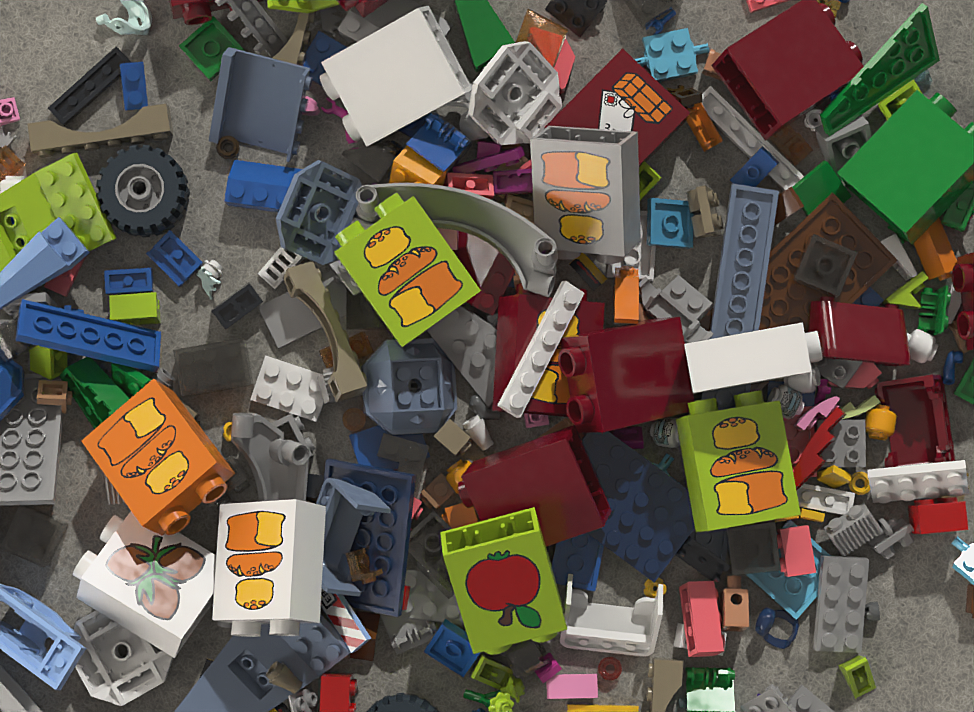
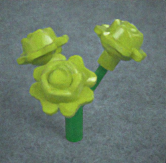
[463,674,525,712]

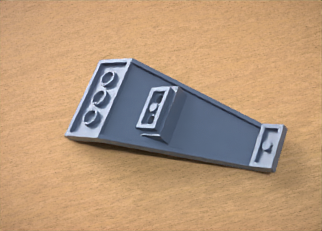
[174,614,350,712]

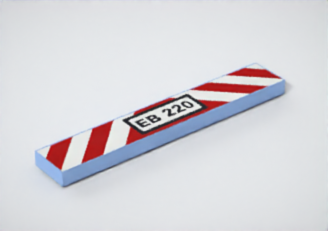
[321,588,371,653]

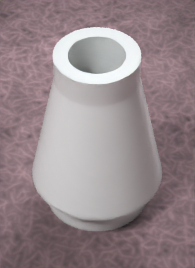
[462,415,494,451]

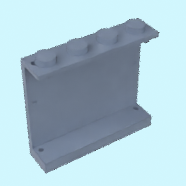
[209,47,312,162]

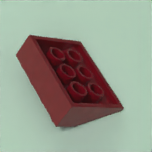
[452,231,515,316]

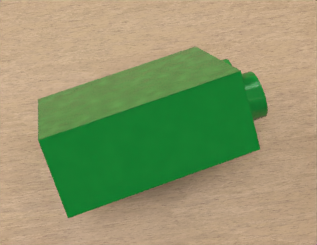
[837,90,974,245]

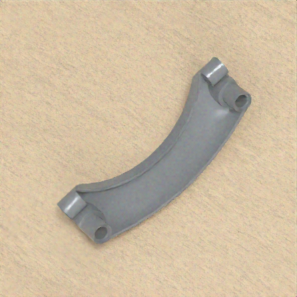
[350,183,558,297]

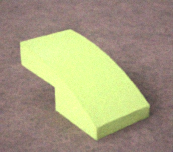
[840,395,880,419]

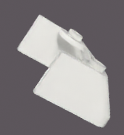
[560,574,663,656]

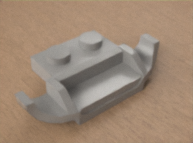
[639,275,714,343]

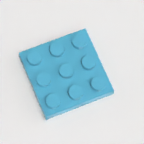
[742,520,831,620]

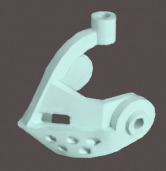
[96,0,152,35]

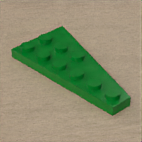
[820,3,940,136]

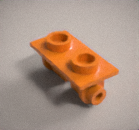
[686,103,723,152]

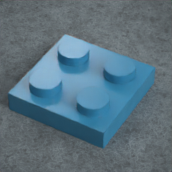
[647,198,693,249]

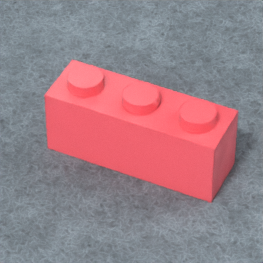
[679,581,725,657]

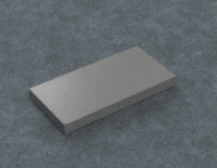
[258,270,362,349]

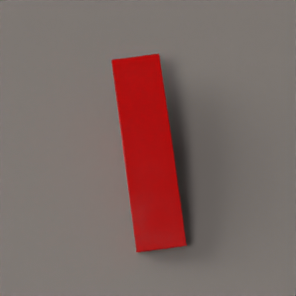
[793,407,847,491]

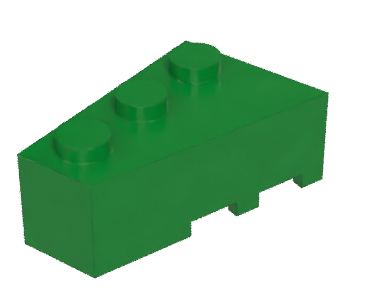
[59,357,129,429]

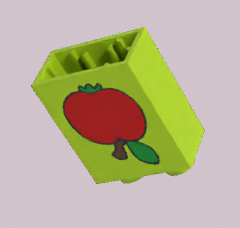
[440,507,567,655]

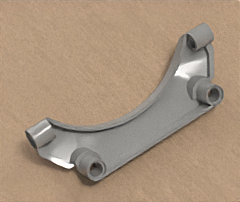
[217,413,310,628]

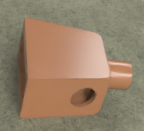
[720,576,749,632]

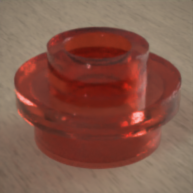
[598,656,622,681]

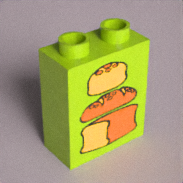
[334,193,481,347]
[675,391,801,532]

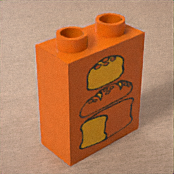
[81,379,235,536]

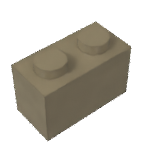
[434,419,472,456]

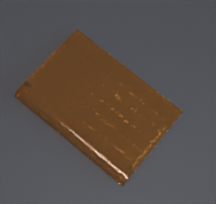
[515,9,568,68]

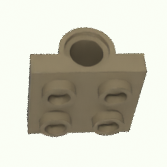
[686,185,724,239]

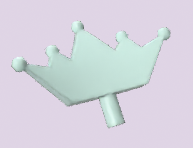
[196,267,221,300]

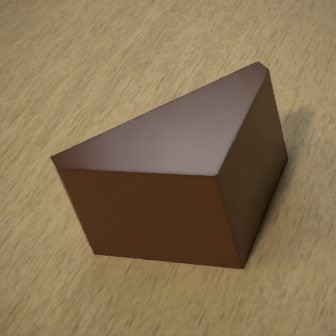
[350,611,380,661]

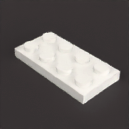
[867,460,969,503]

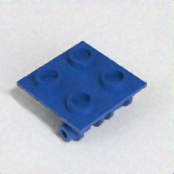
[406,113,470,172]

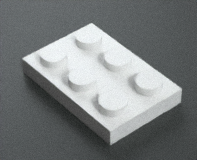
[250,355,324,422]

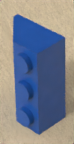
[224,160,302,212]

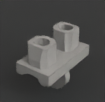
[867,517,914,560]

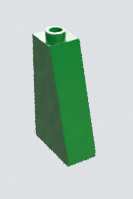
[453,0,515,72]

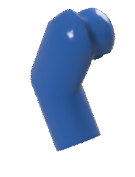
[943,350,963,385]

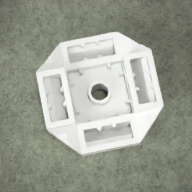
[468,41,562,145]
[74,610,173,706]

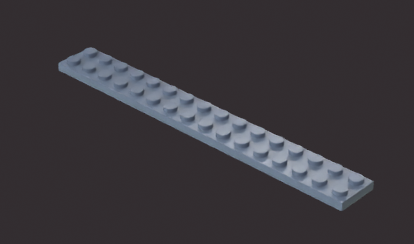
[678,184,779,561]

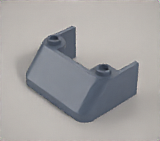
[316,478,391,596]

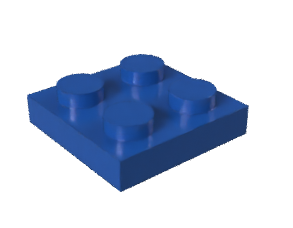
[424,619,481,677]

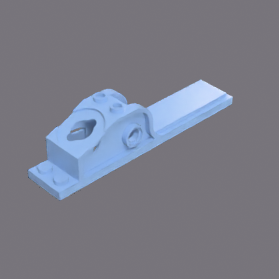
[0,584,86,690]

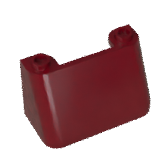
[809,297,911,367]
[875,374,955,468]

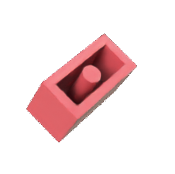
[774,525,816,577]

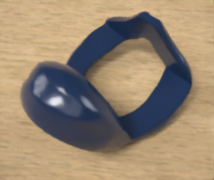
[755,608,799,649]

